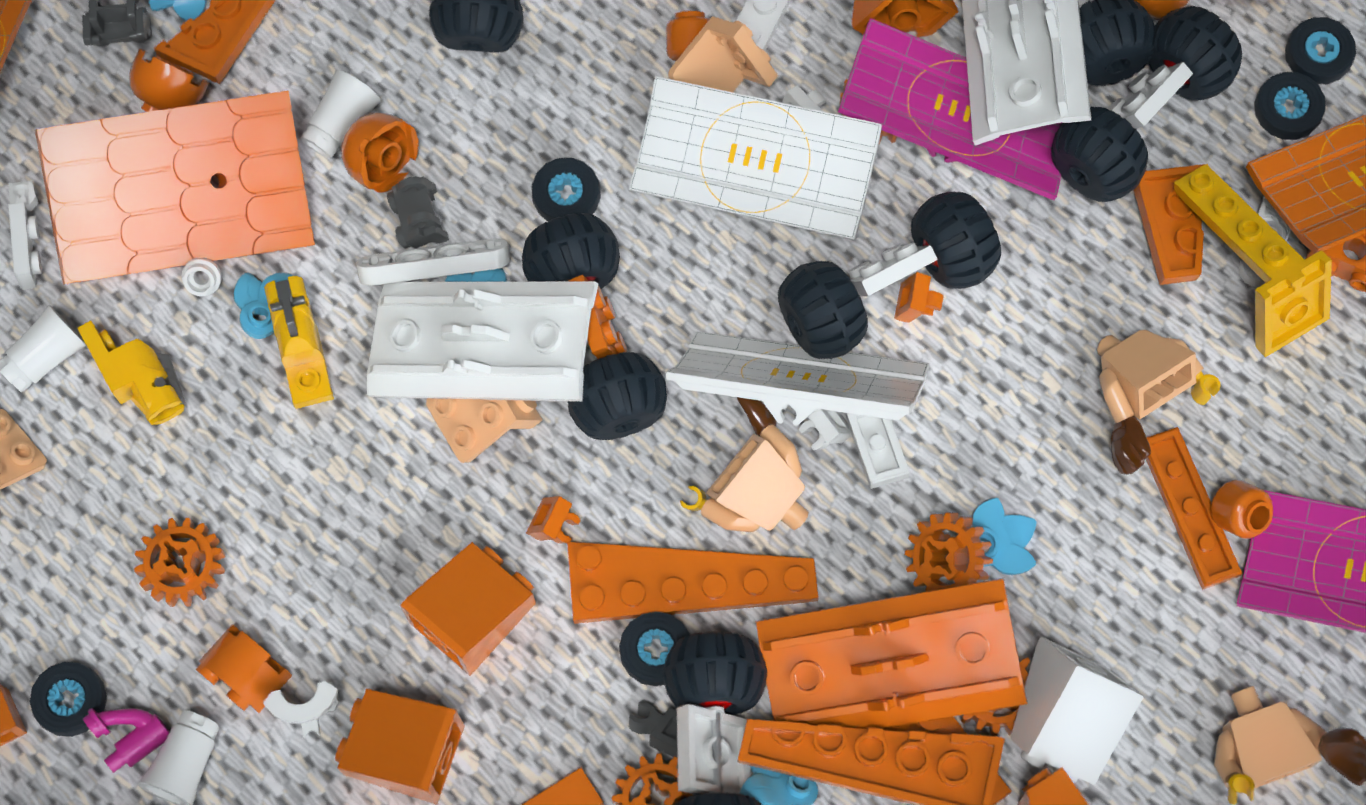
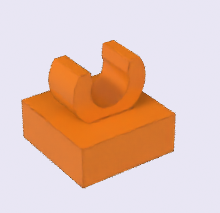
[894,272,944,323]
[526,496,581,544]

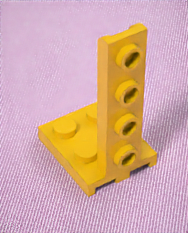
[1174,164,1332,357]

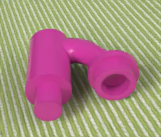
[83,708,169,773]

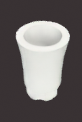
[300,70,381,159]
[0,305,86,392]
[138,710,219,805]

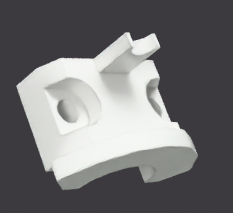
[263,681,339,739]

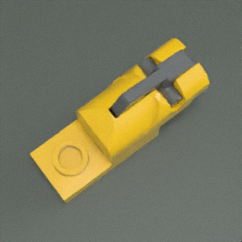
[264,276,334,409]
[77,321,185,425]

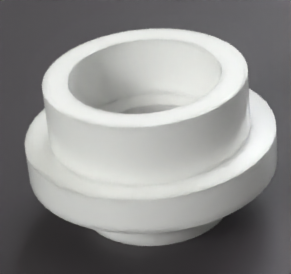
[182,257,222,296]

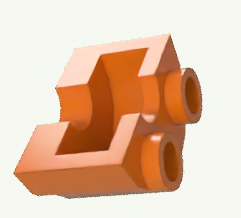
[196,624,292,713]

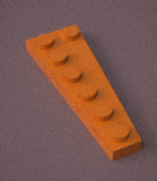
[567,542,818,624]
[738,719,1005,805]

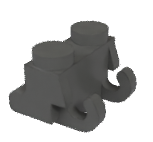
[82,0,152,47]
[387,176,449,249]

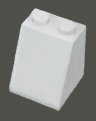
[1010,636,1144,785]

